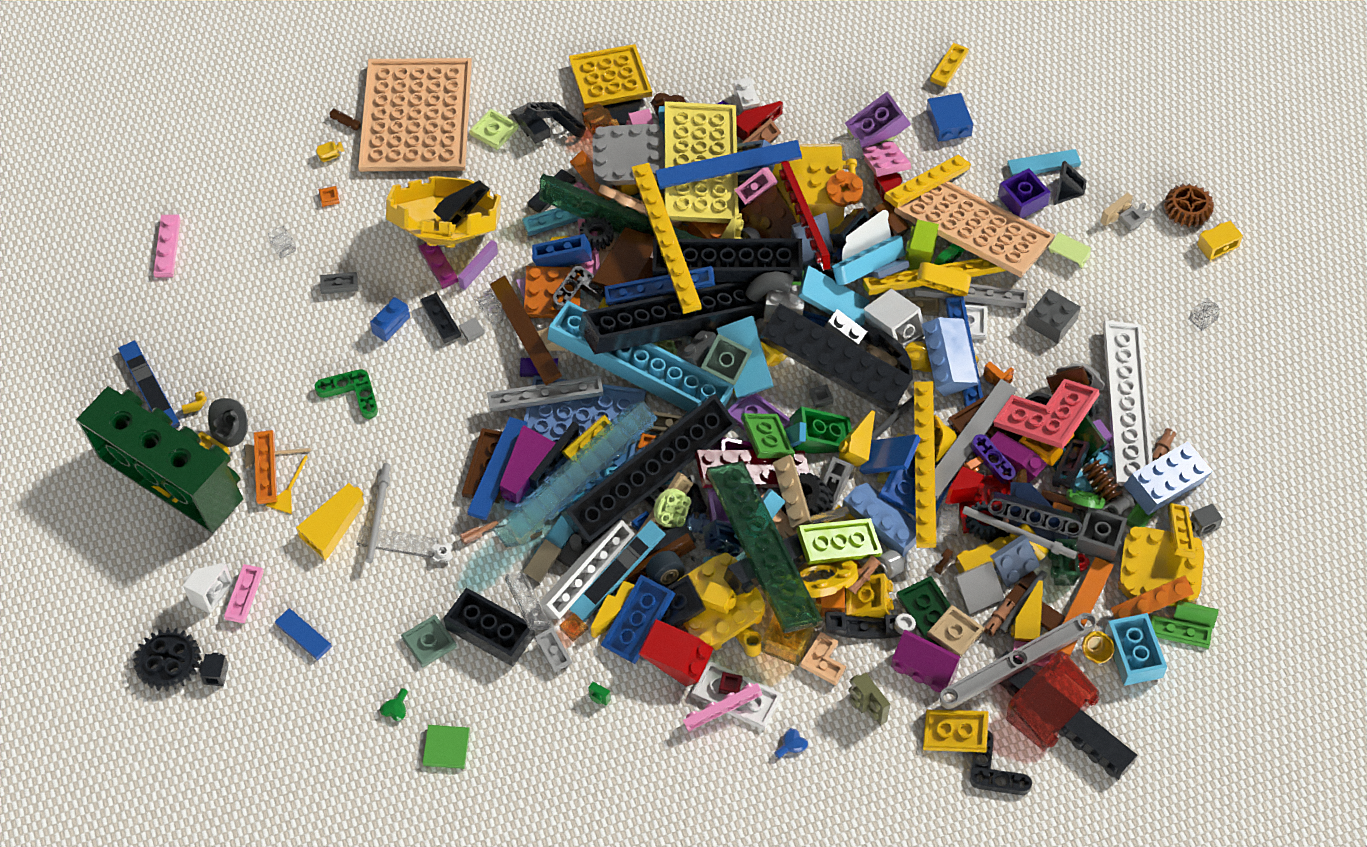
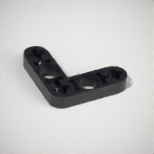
[523,102,586,137]
[551,266,605,310]
[970,730,1032,795]

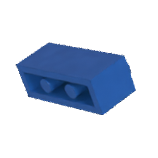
[532,234,592,267]

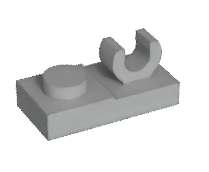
[535,627,572,673]

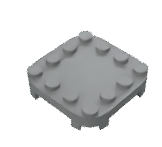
[592,124,665,189]

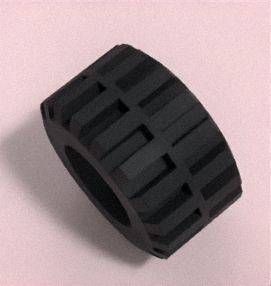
[779,473,834,525]

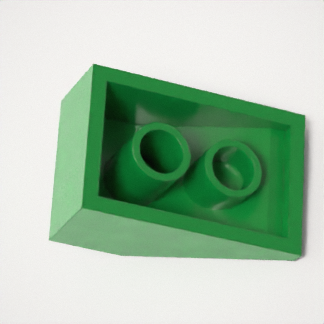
[789,406,852,454]

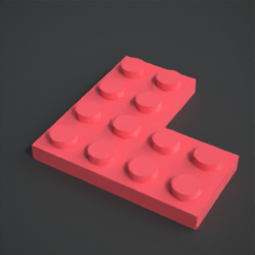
[993,379,1100,449]

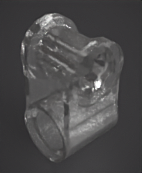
[474,289,504,325]
[937,497,959,536]

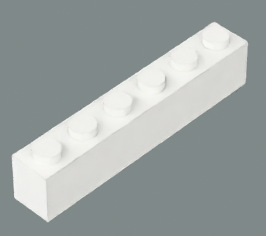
[536,520,635,620]

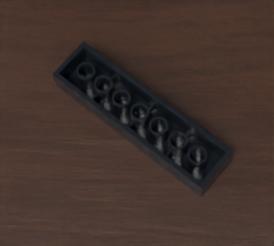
[653,238,803,282]
[760,303,913,414]

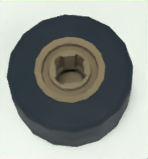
[646,551,685,587]

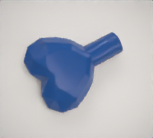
[774,728,808,759]

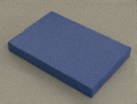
[859,434,921,475]

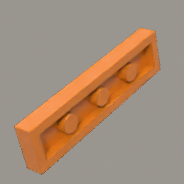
[254,430,277,504]
[1110,575,1194,619]

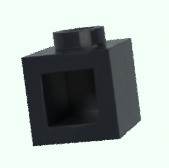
[199,652,229,686]

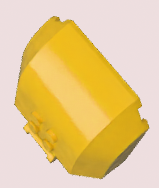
[772,144,857,245]

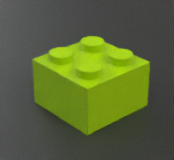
[905,219,939,270]

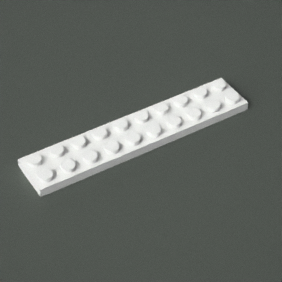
[1103,320,1153,486]

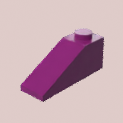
[990,431,1047,483]

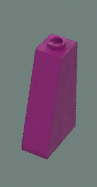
[500,426,556,504]

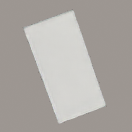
[691,661,783,731]

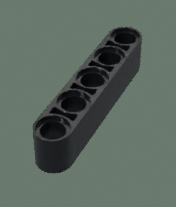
[987,492,1083,537]

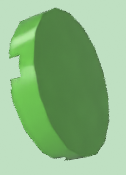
[1065,489,1105,509]

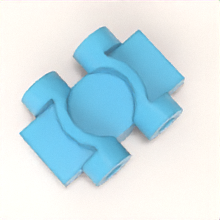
[1087,450,1113,471]

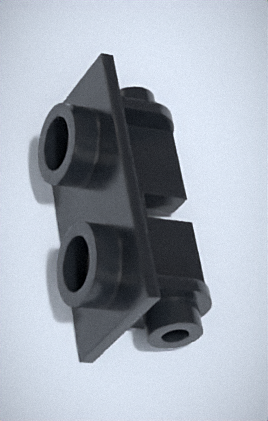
[686,477,707,516]

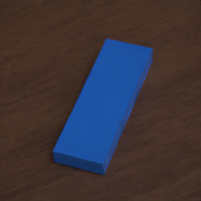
[275,608,332,661]

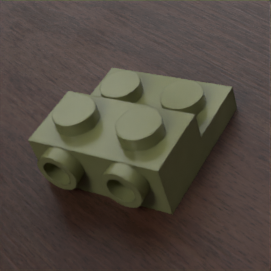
[848,672,890,726]

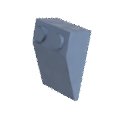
[791,213,833,271]

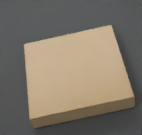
[927,605,985,659]

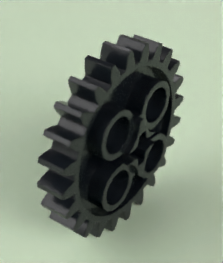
[133,628,202,691]

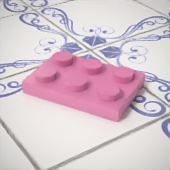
[860,141,911,177]

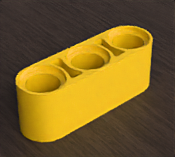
[916,262,971,296]

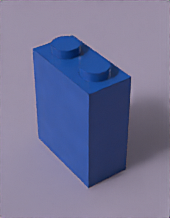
[926,93,973,142]

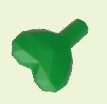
[380,688,408,722]

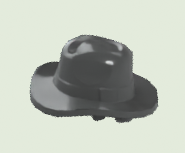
[208,398,248,447]

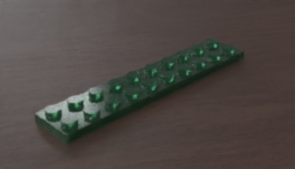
[539,173,703,239]
[706,461,823,633]

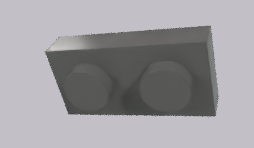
[320,272,358,294]

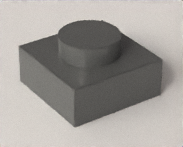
[809,384,834,408]

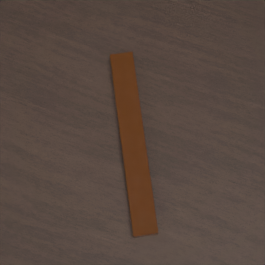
[489,275,562,386]

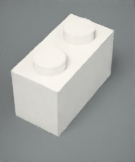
[733,77,760,114]

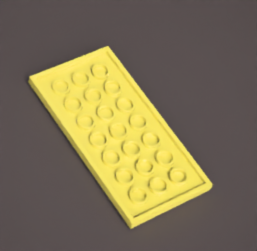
[664,101,739,223]

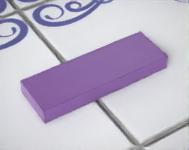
[458,240,498,290]

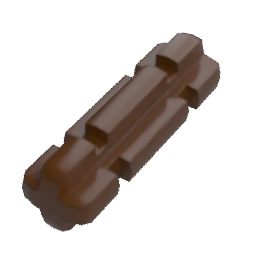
[329,108,361,131]

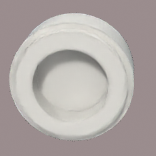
[894,613,916,634]

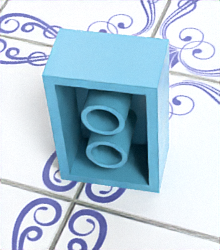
[1105,613,1167,686]

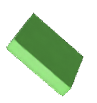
[423,725,470,769]

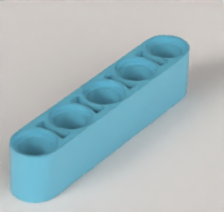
[832,236,906,285]

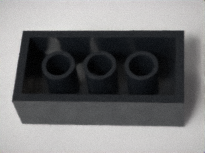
[443,587,535,667]

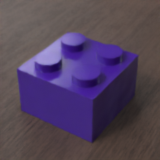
[997,168,1051,219]

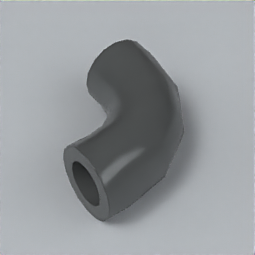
[745,271,794,302]

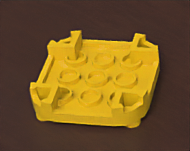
[1118,527,1204,607]
[679,553,766,651]

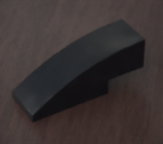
[511,104,551,144]

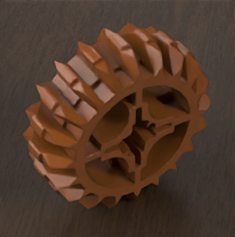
[1164,183,1214,228]

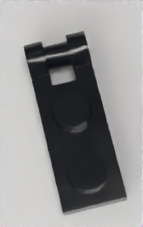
[1052,439,1090,490]

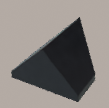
[1054,161,1087,205]

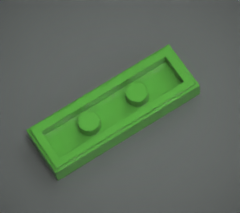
[1150,615,1212,649]

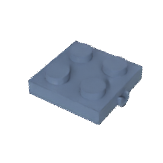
[990,534,1040,587]

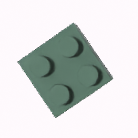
[700,334,752,385]

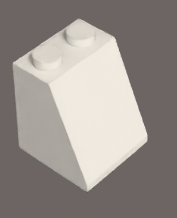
[863,288,924,349]

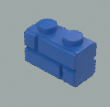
[370,297,410,342]

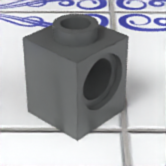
[1190,503,1223,537]

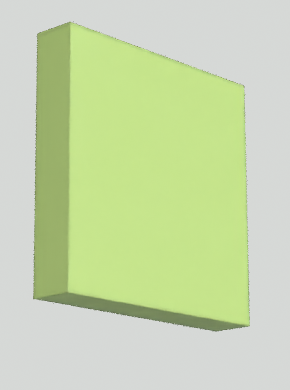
[469,109,519,150]

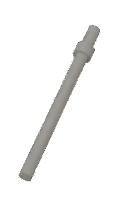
[365,463,390,563]
[963,506,1077,559]

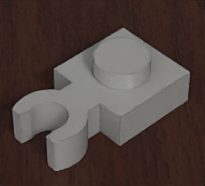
[1118,202,1152,231]

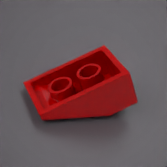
[638,619,714,687]

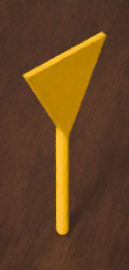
[265,455,308,514]

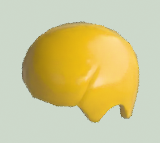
[1081,631,1115,664]

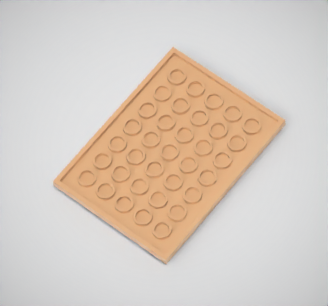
[358,58,472,172]

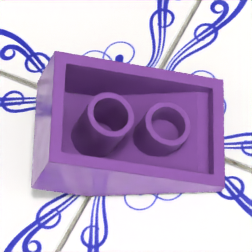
[845,91,911,148]

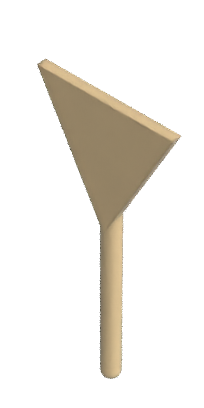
[245,444,311,468]

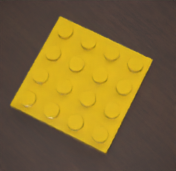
[569,44,652,109]

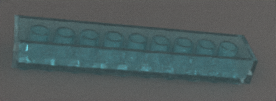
[492,401,658,548]

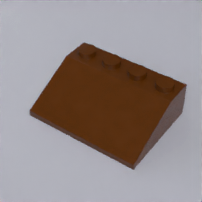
[591,227,656,303]

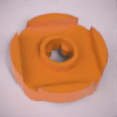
[826,170,863,207]

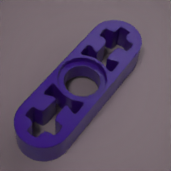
[970,434,1016,484]

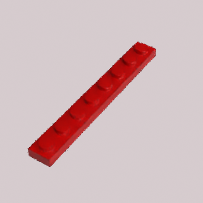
[779,161,831,270]

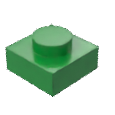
[588,681,611,706]

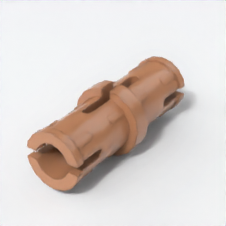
[1152,428,1176,461]
[847,555,881,594]
[984,599,1015,637]

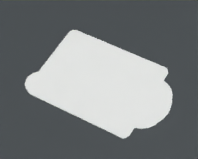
[842,210,891,261]

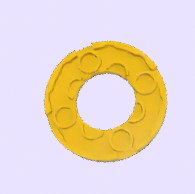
[777,560,859,598]

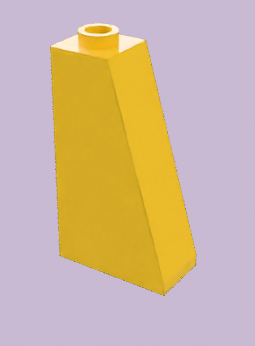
[296,483,365,561]

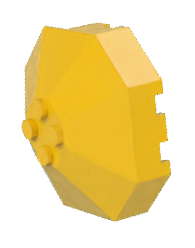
[386,176,501,248]

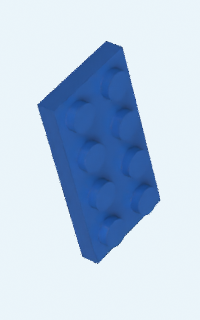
[601,575,676,664]

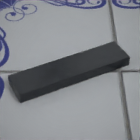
[529,421,580,490]

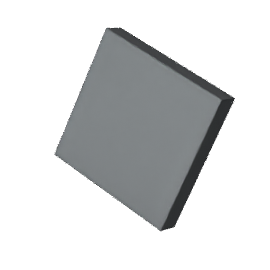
[954,561,1005,614]

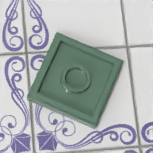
[401,615,457,668]

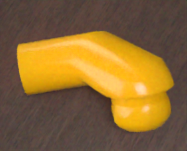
[182,391,207,414]

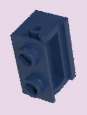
[702,519,748,557]

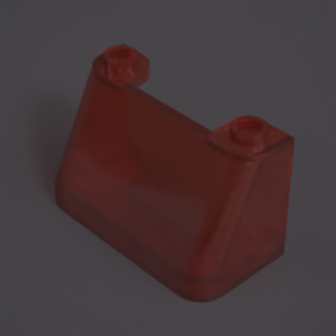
[1006,651,1100,751]

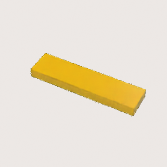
[1167,503,1196,559]

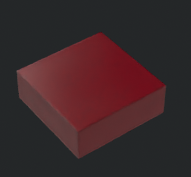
[718,672,743,695]

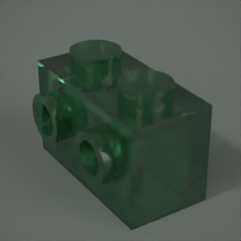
[1048,539,1080,586]

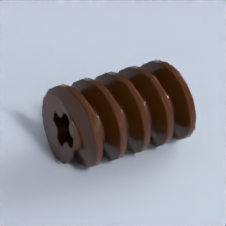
[1082,459,1123,503]

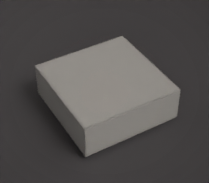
[459,317,485,342]

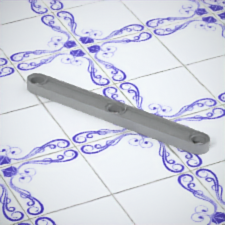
[940,613,1096,709]

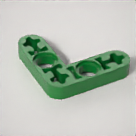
[315,369,378,419]

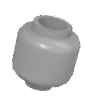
[875,550,904,579]

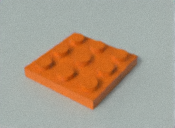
[524,266,581,319]

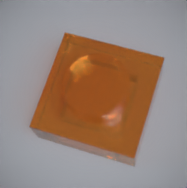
[559,613,588,642]

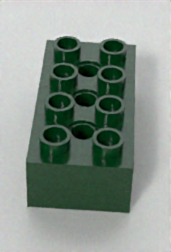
[76,386,244,533]

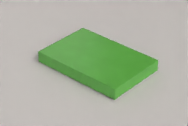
[741,413,795,458]

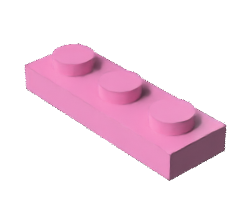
[224,564,264,624]

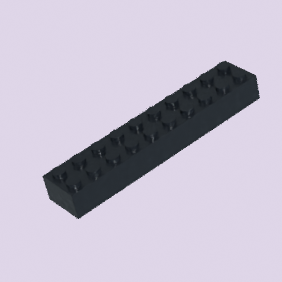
[579,282,765,355]
[560,394,738,544]

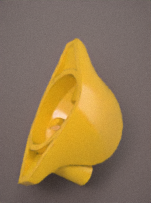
[934,415,957,463]

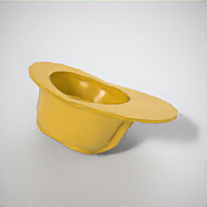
[905,341,932,372]

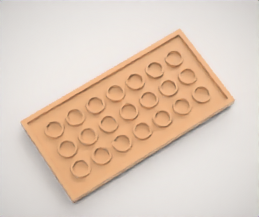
[894,181,1055,278]

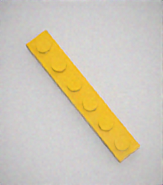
[884,154,971,208]

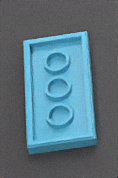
[798,265,870,326]
[717,316,774,399]

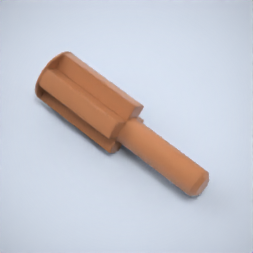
[460,520,499,545]

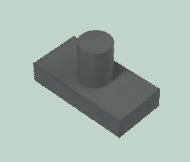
[557,534,596,568]

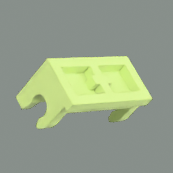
[1049,232,1091,268]

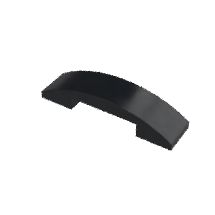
[861,324,913,380]
[825,612,902,639]

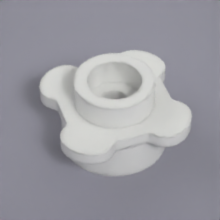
[433,543,453,563]

